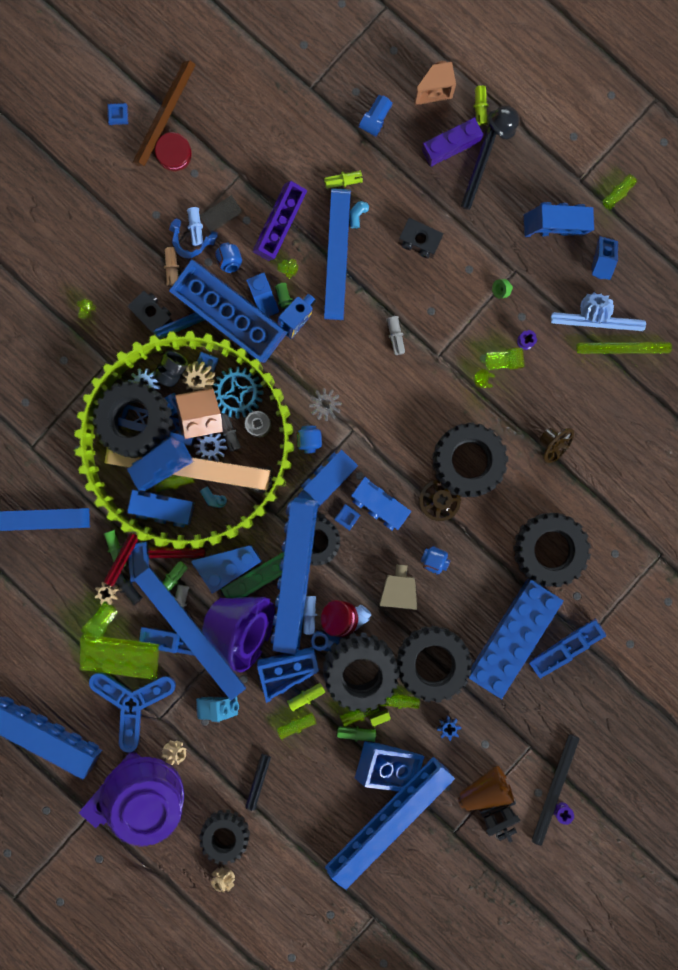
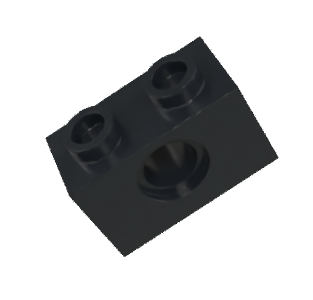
[398,218,444,259]
[127,291,173,335]

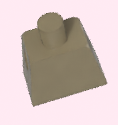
[379,564,417,610]

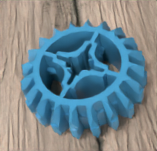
[213,367,264,419]

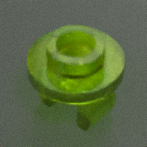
[277,259,298,278]
[76,299,96,319]
[474,369,495,388]

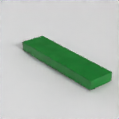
[221,552,285,598]

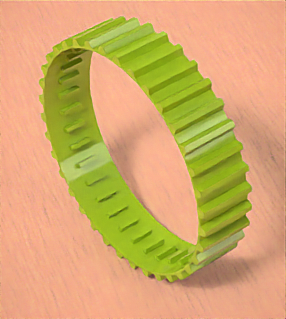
[75,331,294,549]

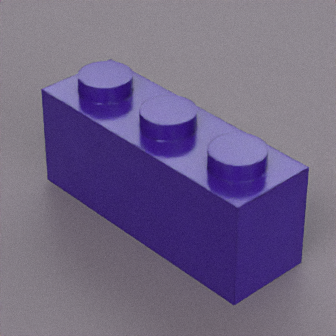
[422,118,483,167]

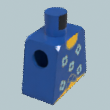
[277,294,316,340]

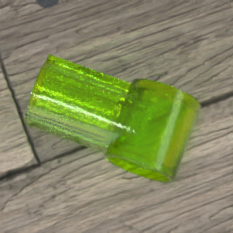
[486,348,525,370]
[81,602,118,643]

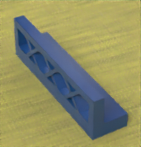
[118,405,196,447]

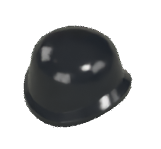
[487,105,520,140]

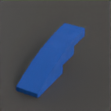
[529,618,606,679]
[138,627,195,656]

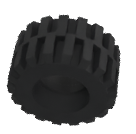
[310,517,340,566]
[199,810,250,865]

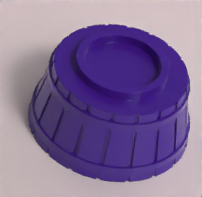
[99,757,184,846]

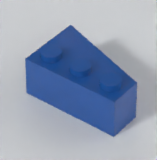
[524,202,594,237]
[127,438,194,491]
[297,450,358,509]
[351,477,412,531]
[128,490,195,528]
[191,545,262,594]
[257,647,319,703]

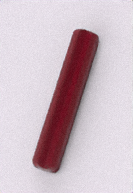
[104,533,138,586]
[148,547,206,558]

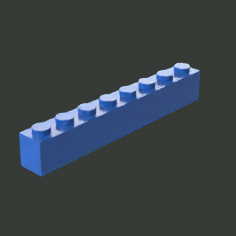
[271,497,318,655]
[325,756,455,890]

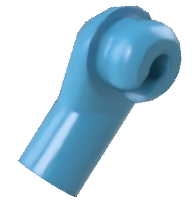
[350,201,369,228]
[200,487,227,508]

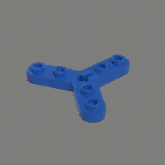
[89,672,176,752]

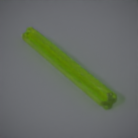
[576,342,672,354]

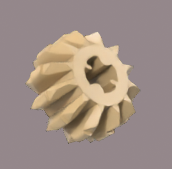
[182,361,215,392]

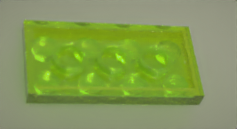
[80,634,159,680]

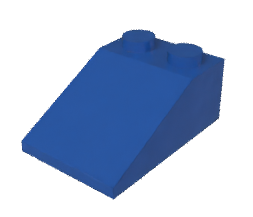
[355,741,424,791]

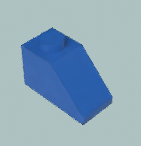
[592,237,618,280]
[247,273,279,317]

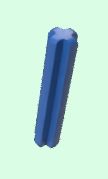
[154,312,206,339]

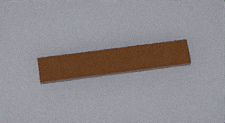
[132,60,195,166]

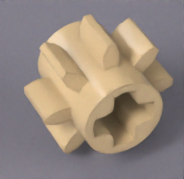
[95,582,119,605]
[162,740,186,765]
[211,867,235,892]

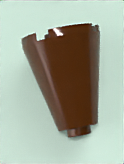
[458,766,514,811]

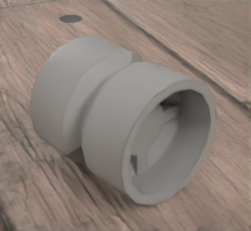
[245,411,271,438]

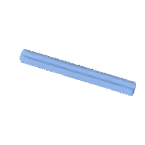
[551,312,646,331]

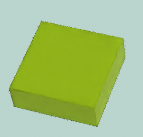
[370,709,391,726]

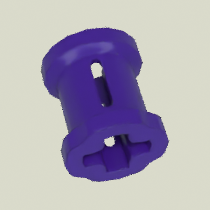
[517,330,537,350]
[554,802,574,825]

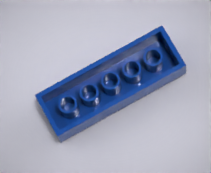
[169,260,288,363]
[468,579,564,699]
[0,696,102,779]

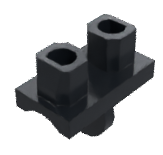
[485,807,520,843]

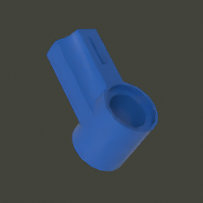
[359,95,393,137]
[311,631,347,652]

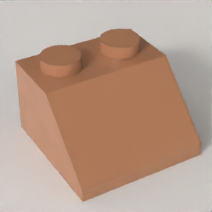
[415,61,456,105]
[175,388,223,439]

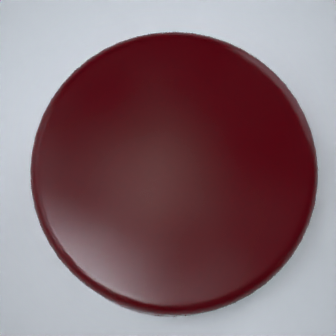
[155,132,192,171]
[321,600,358,637]

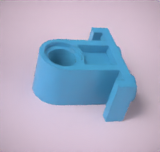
[196,696,239,722]

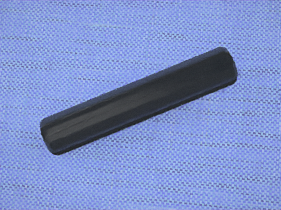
[245,754,271,811]

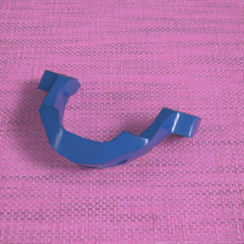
[169,219,218,258]

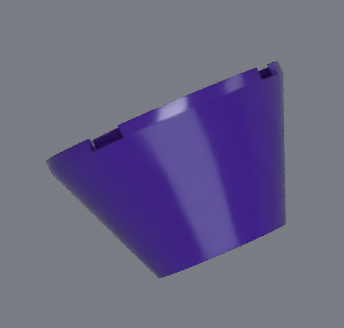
[203,597,275,672]

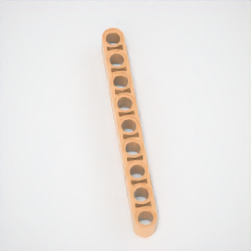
[104,447,271,490]

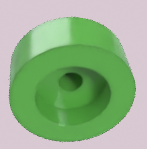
[492,279,513,299]

